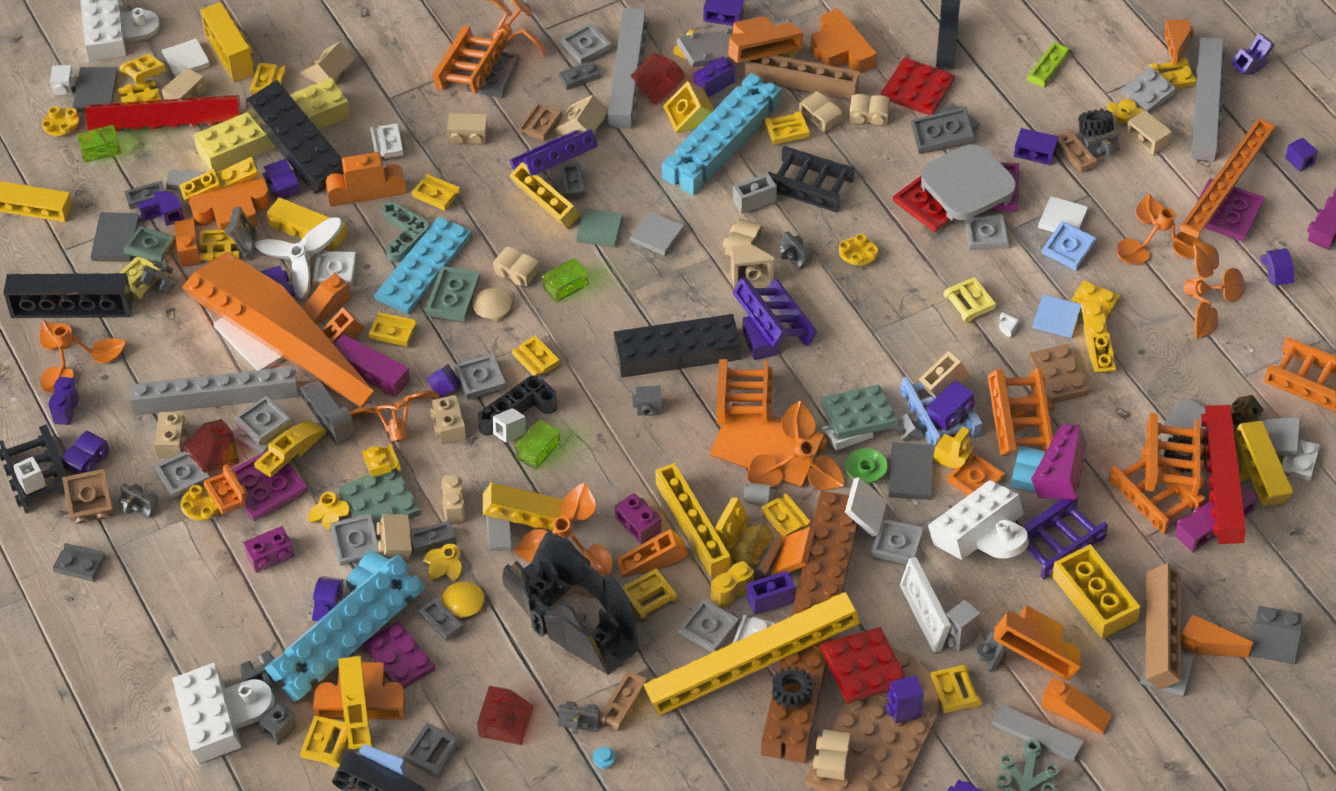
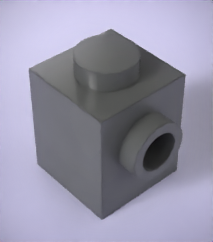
[632,385,662,416]
[259,704,297,745]

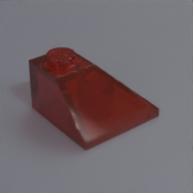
[630,52,687,104]
[182,419,240,473]

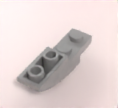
[483,481,511,551]

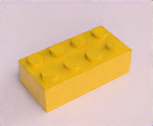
[200,2,255,82]
[1052,544,1141,640]

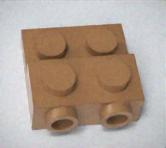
[62,469,114,524]

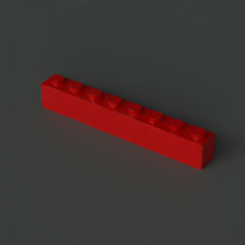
[85,95,241,133]
[1201,405,1246,544]

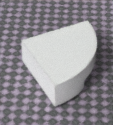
[999,312,1020,338]

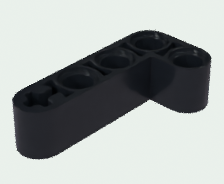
[936,0,960,69]
[477,375,557,436]
[332,751,425,791]

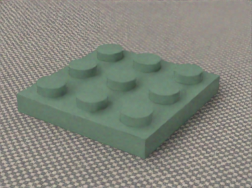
[820,385,898,440]
[337,468,421,533]

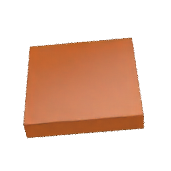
[946,452,1006,496]
[771,527,815,575]

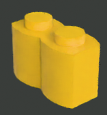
[711,561,754,608]

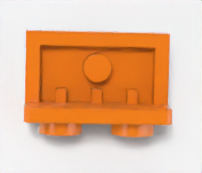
[204,465,247,515]

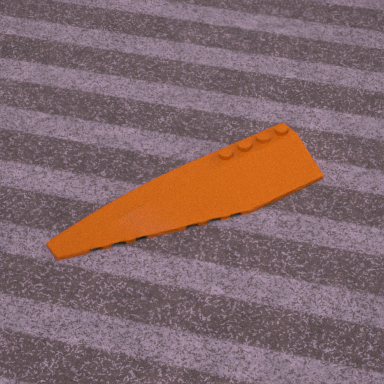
[182,251,375,408]

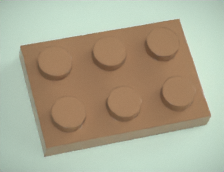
[1029,344,1089,403]

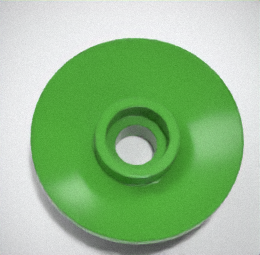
[845,448,887,483]

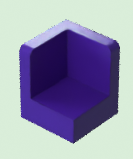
[1285,138,1318,172]
[426,364,461,398]

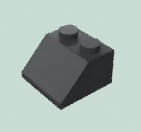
[1250,606,1303,664]

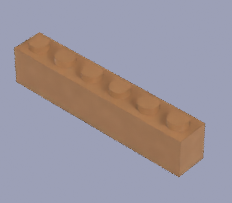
[745,55,860,100]
[1145,563,1181,689]

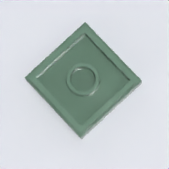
[576,209,623,247]
[124,226,176,263]

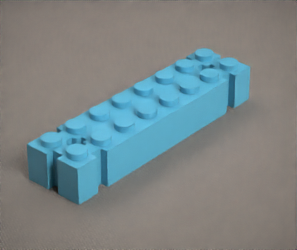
[662,73,782,195]
[264,555,426,702]

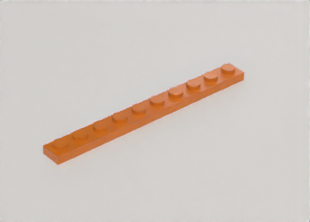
[1180,118,1276,238]

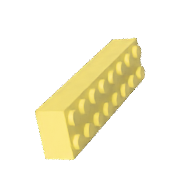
[194,78,350,172]

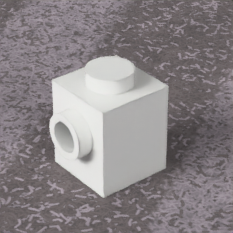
[50,65,76,95]
[493,408,526,442]
[13,456,46,495]

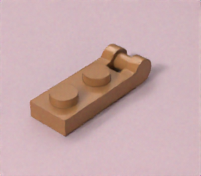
[1054,129,1097,173]
[599,670,647,731]

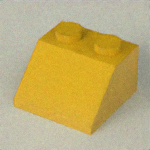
[663,81,714,133]

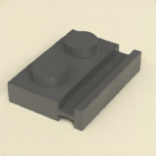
[52,543,106,582]

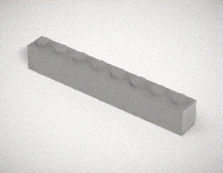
[608,8,649,129]
[1191,37,1226,161]
[130,366,299,416]

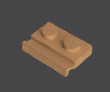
[519,103,561,141]

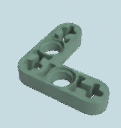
[381,202,429,262]

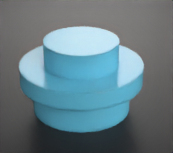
[593,747,615,769]

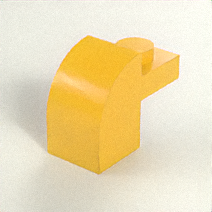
[933,427,974,468]

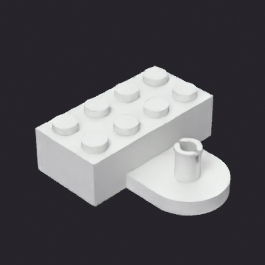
[80,0,160,62]
[928,480,1029,560]
[172,663,274,763]

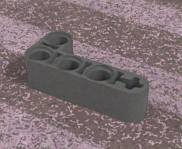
[298,379,355,445]

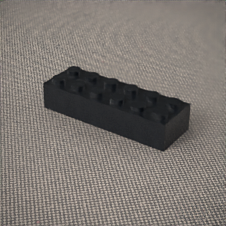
[246,80,344,194]
[3,273,133,318]
[614,314,741,378]

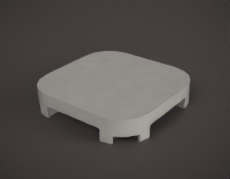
[921,145,1015,223]

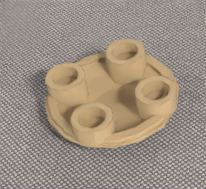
[472,288,512,322]

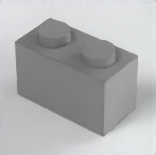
[733,173,777,214]
[945,599,980,652]

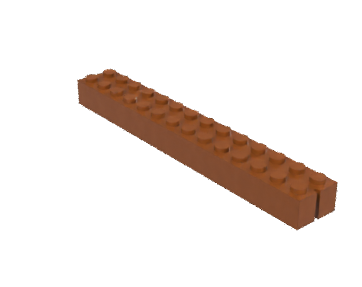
[761,491,859,763]

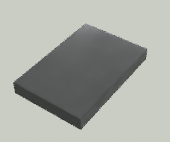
[467,48,519,98]
[72,67,118,112]
[911,107,975,154]
[91,212,140,262]
[889,442,934,500]

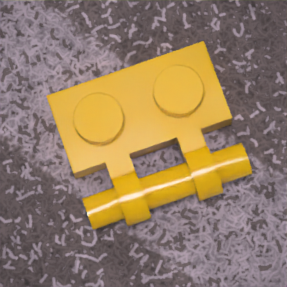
[118,79,161,102]
[199,229,240,262]

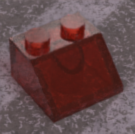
[477,686,534,745]

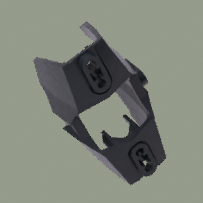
[502,532,639,675]

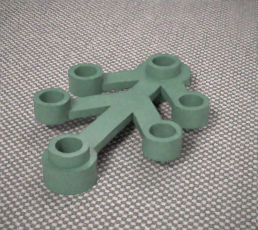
[996,740,1059,791]

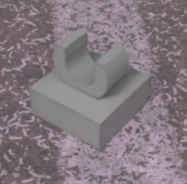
[896,413,924,442]

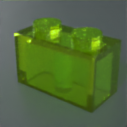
[76,125,122,163]
[542,258,589,303]
[515,419,561,470]

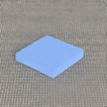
[1042,221,1096,271]
[1032,295,1082,338]
[359,745,410,779]

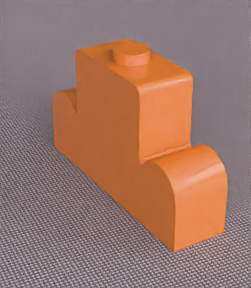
[810,8,877,73]
[728,16,804,63]
[326,152,406,207]
[188,177,270,230]
[994,605,1081,681]
[313,661,406,720]

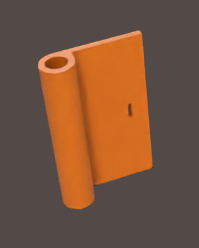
[709,402,828,488]

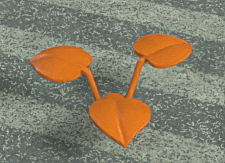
[488,0,546,57]
[1117,194,1202,265]
[1184,243,1245,338]
[40,321,126,393]
[349,390,439,442]
[747,401,844,490]
[514,483,613,576]

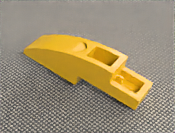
[179,157,260,202]
[1081,301,1116,373]
[255,420,327,478]
[338,656,372,750]

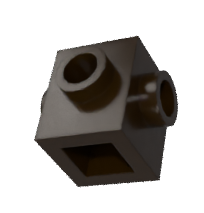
[1231,395,1264,427]

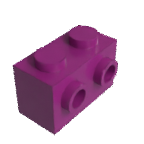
[614,493,662,545]
[243,526,295,573]

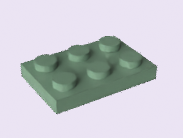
[425,266,480,322]

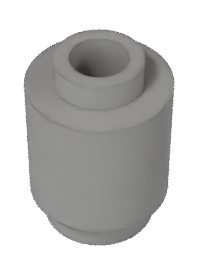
[743,483,775,505]

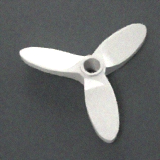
[255,217,342,301]

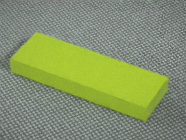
[1027,42,1070,87]

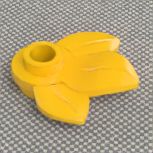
[1107,99,1144,124]
[308,492,350,530]
[423,544,463,582]

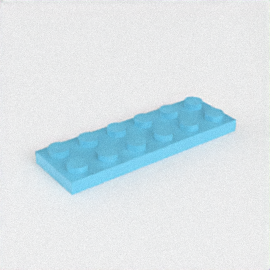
[375,216,472,315]

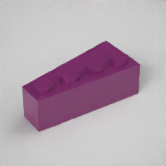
[1031,424,1087,499]

